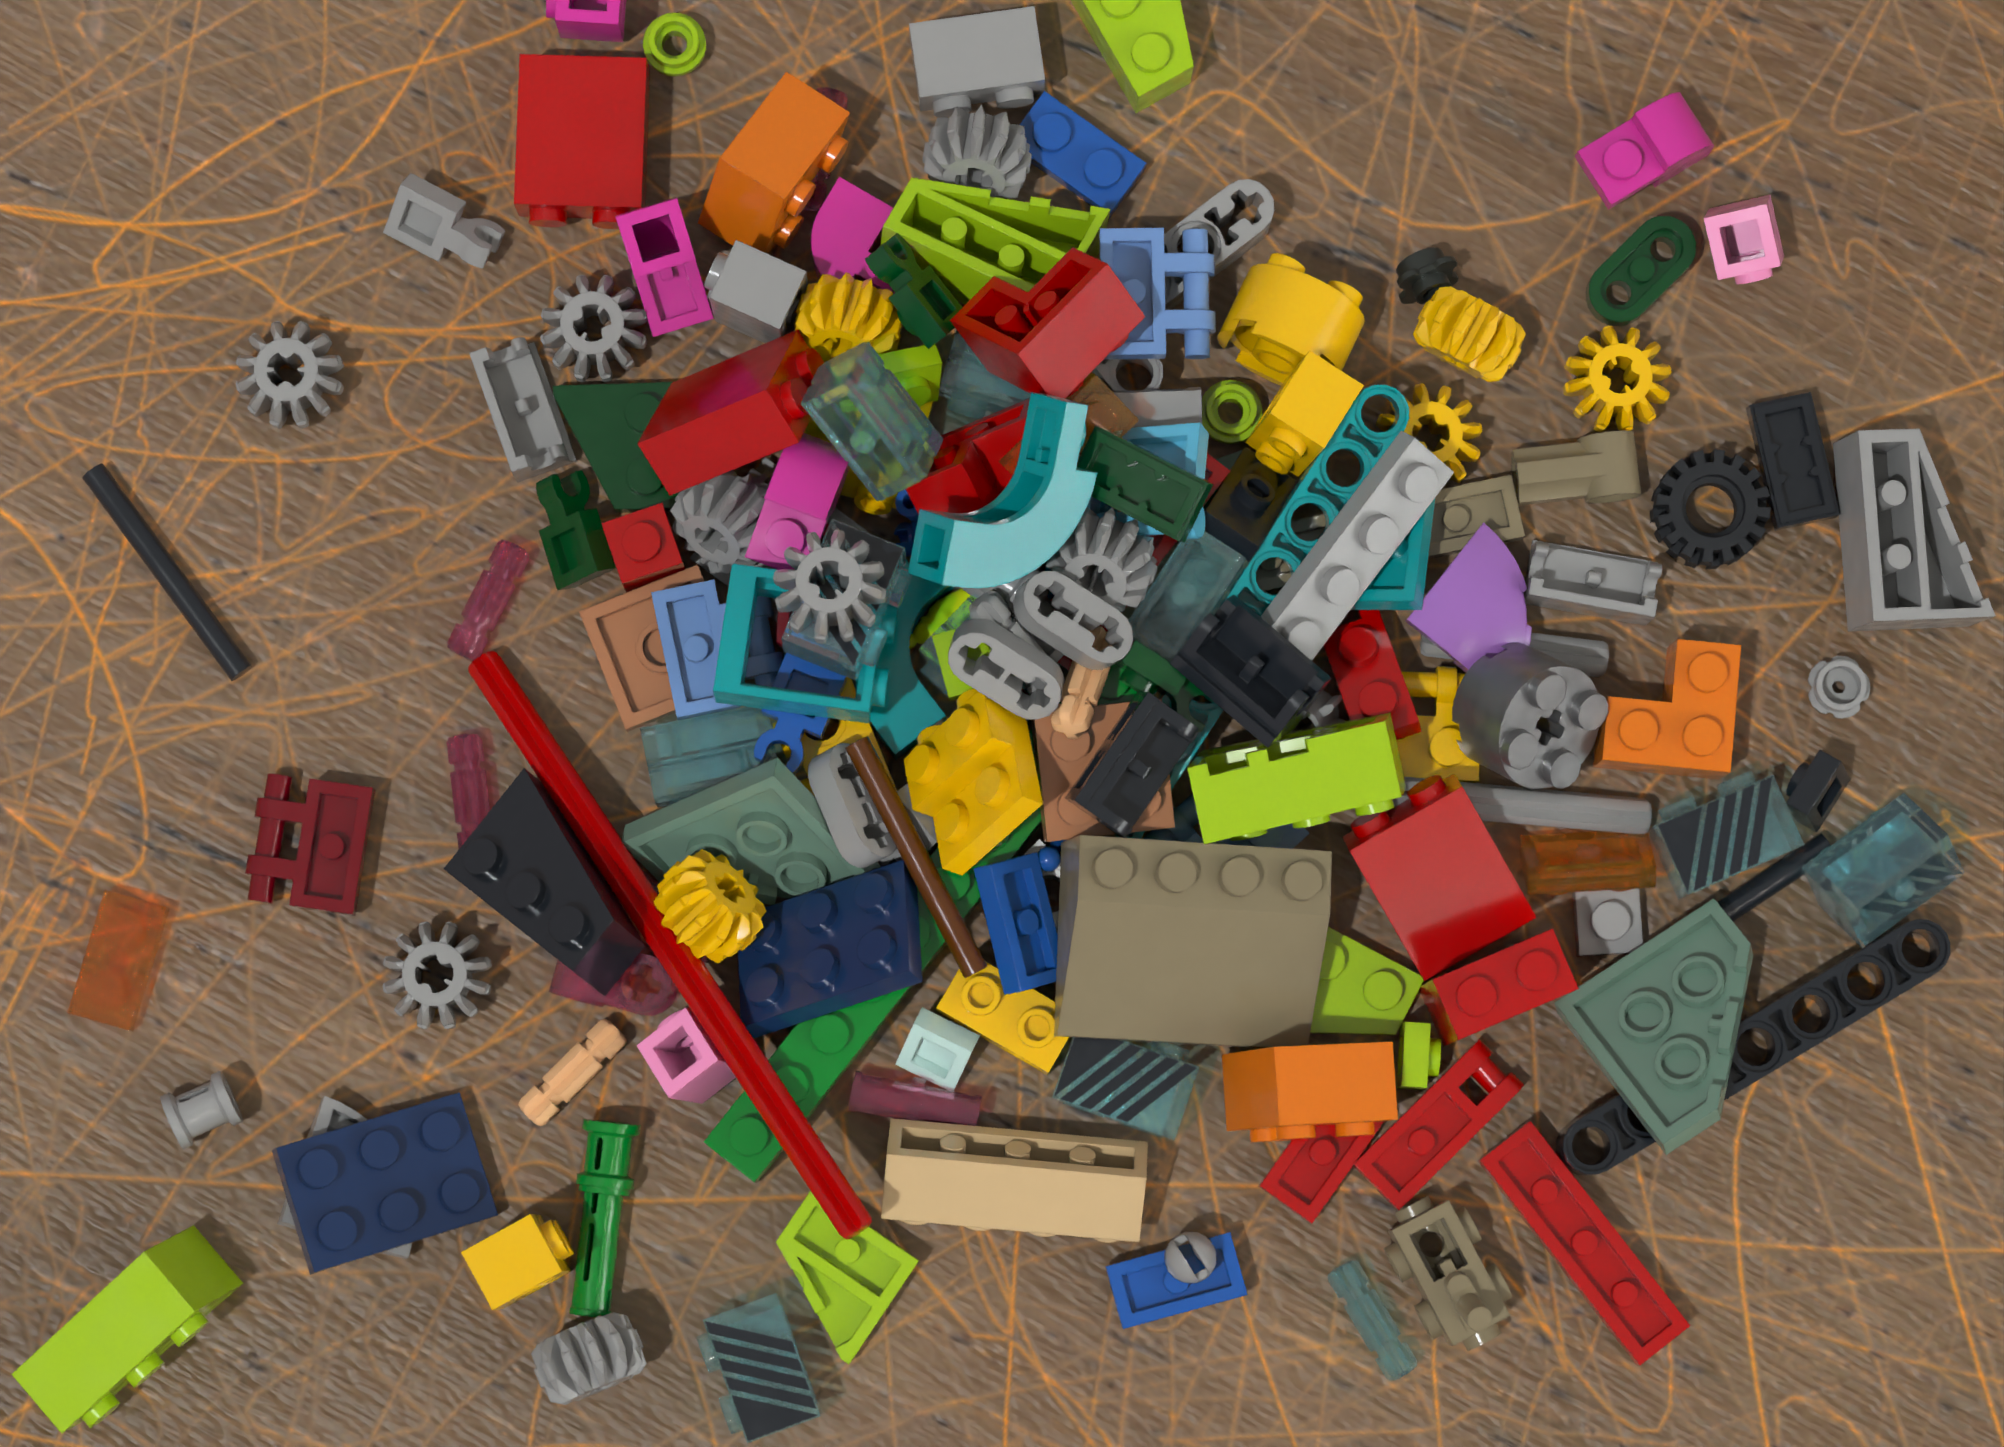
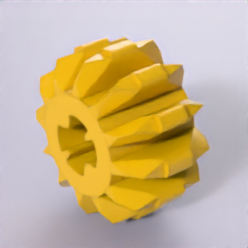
[794,272,903,369]
[1413,286,1526,382]
[1562,326,1671,433]
[1376,383,1482,483]
[653,849,766,963]

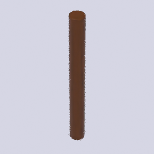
[845,736,988,978]

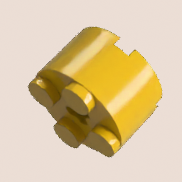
[1217,253,1365,386]

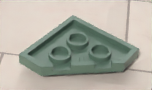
[622,758,881,905]
[1554,898,1753,1155]

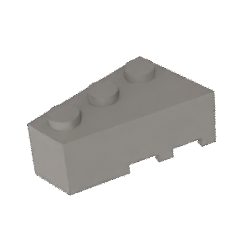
[1833,429,1996,632]

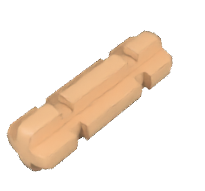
[1051,626,1113,739]
[518,1019,627,1126]

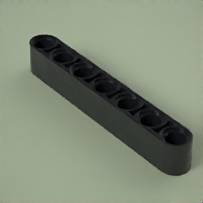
[1556,919,1951,1176]

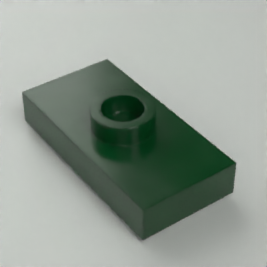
[1077,425,1213,543]

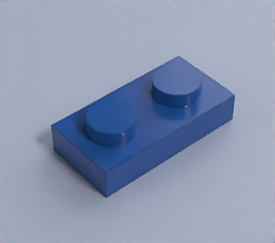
[1020,91,1147,218]
[973,852,1058,995]
[1105,1232,1248,1329]

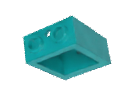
[713,564,899,724]

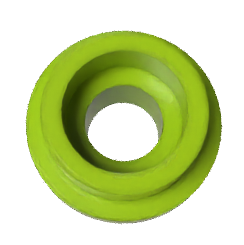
[643,13,706,76]
[1202,380,1262,444]

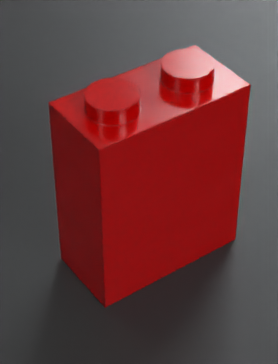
[514,54,650,229]
[637,330,830,496]
[1342,774,1537,981]
[1419,929,1579,1047]

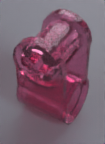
[548,953,678,1016]

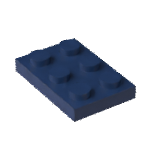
[738,860,923,1038]
[272,1092,498,1275]

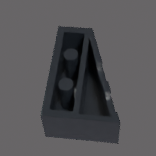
[444,768,645,996]

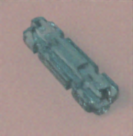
[1328,1260,1417,1381]

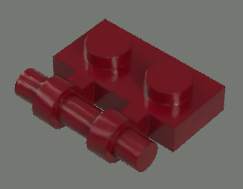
[245,773,376,916]

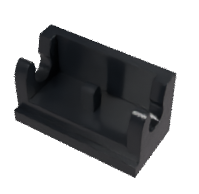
[1170,594,1332,748]
[1065,691,1199,838]

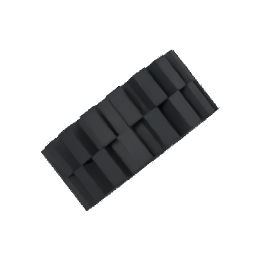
[1650,449,1771,570]

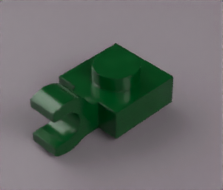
[536,470,616,591]
[1115,640,1215,732]

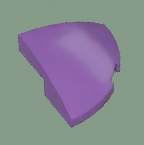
[1406,522,1532,673]

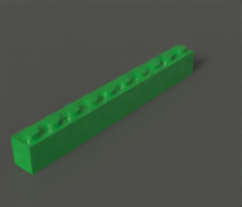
[704,664,1137,1184]

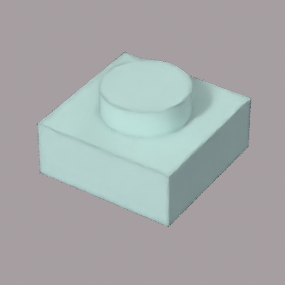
[895,1007,980,1092]

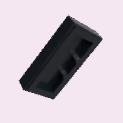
[1746,392,1840,531]
[1204,447,1298,562]

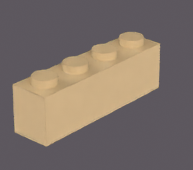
[881,1118,1148,1243]

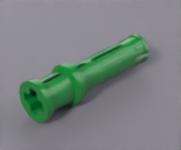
[569,1119,641,1317]

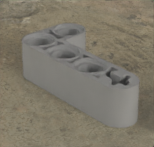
[1090,179,1275,391]

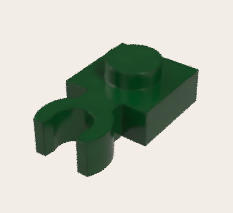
[865,233,962,349]

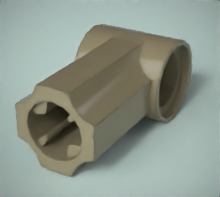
[1511,431,1642,506]

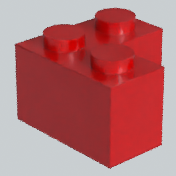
[950,247,1146,399]
[904,398,1030,515]

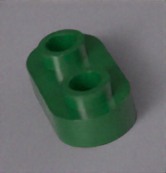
[1586,216,1696,326]

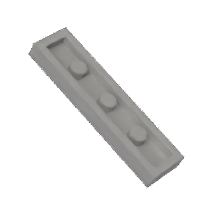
[1261,430,1454,660]

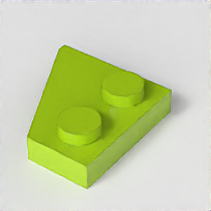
[1310,927,1424,1036]
[776,1191,920,1364]

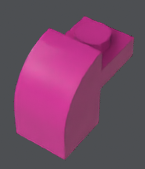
[1575,92,1714,210]
[811,177,895,294]
[615,197,714,337]
[745,433,856,570]

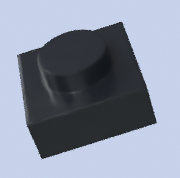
[1786,750,1850,832]

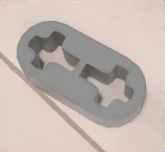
[1013,571,1133,670]
[948,618,1064,720]
[808,743,896,868]

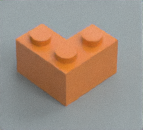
[698,72,850,254]
[1593,639,1741,780]
[1222,1042,1398,1143]

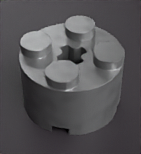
[1452,643,1608,789]

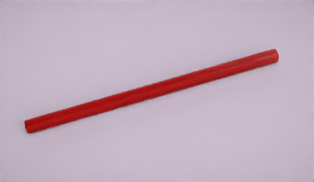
[468,650,872,1239]

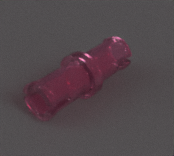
[848,1071,982,1126]

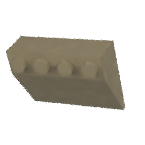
[1054,835,1332,1048]

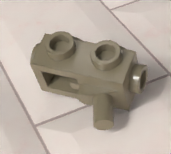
[1384,1195,1512,1351]

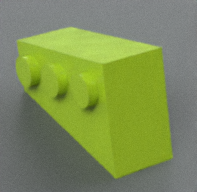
[1070,0,1194,113]
[880,177,1110,304]
[1187,713,1406,844]
[11,1225,244,1433]

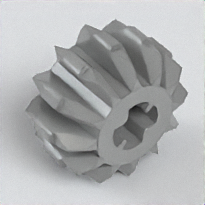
[922,104,1032,199]
[540,275,647,382]
[236,321,344,429]
[671,470,768,574]
[1046,507,1157,612]
[773,530,886,644]
[383,921,492,1030]
[531,1312,647,1405]

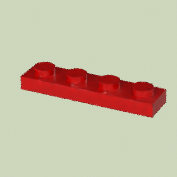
[1478,1121,1690,1366]

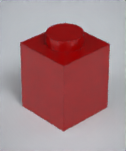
[601,503,685,593]

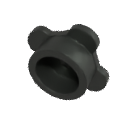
[1396,247,1459,304]

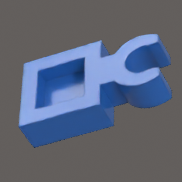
[754,652,847,775]

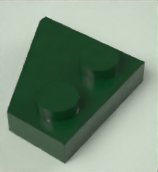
[553,382,679,513]

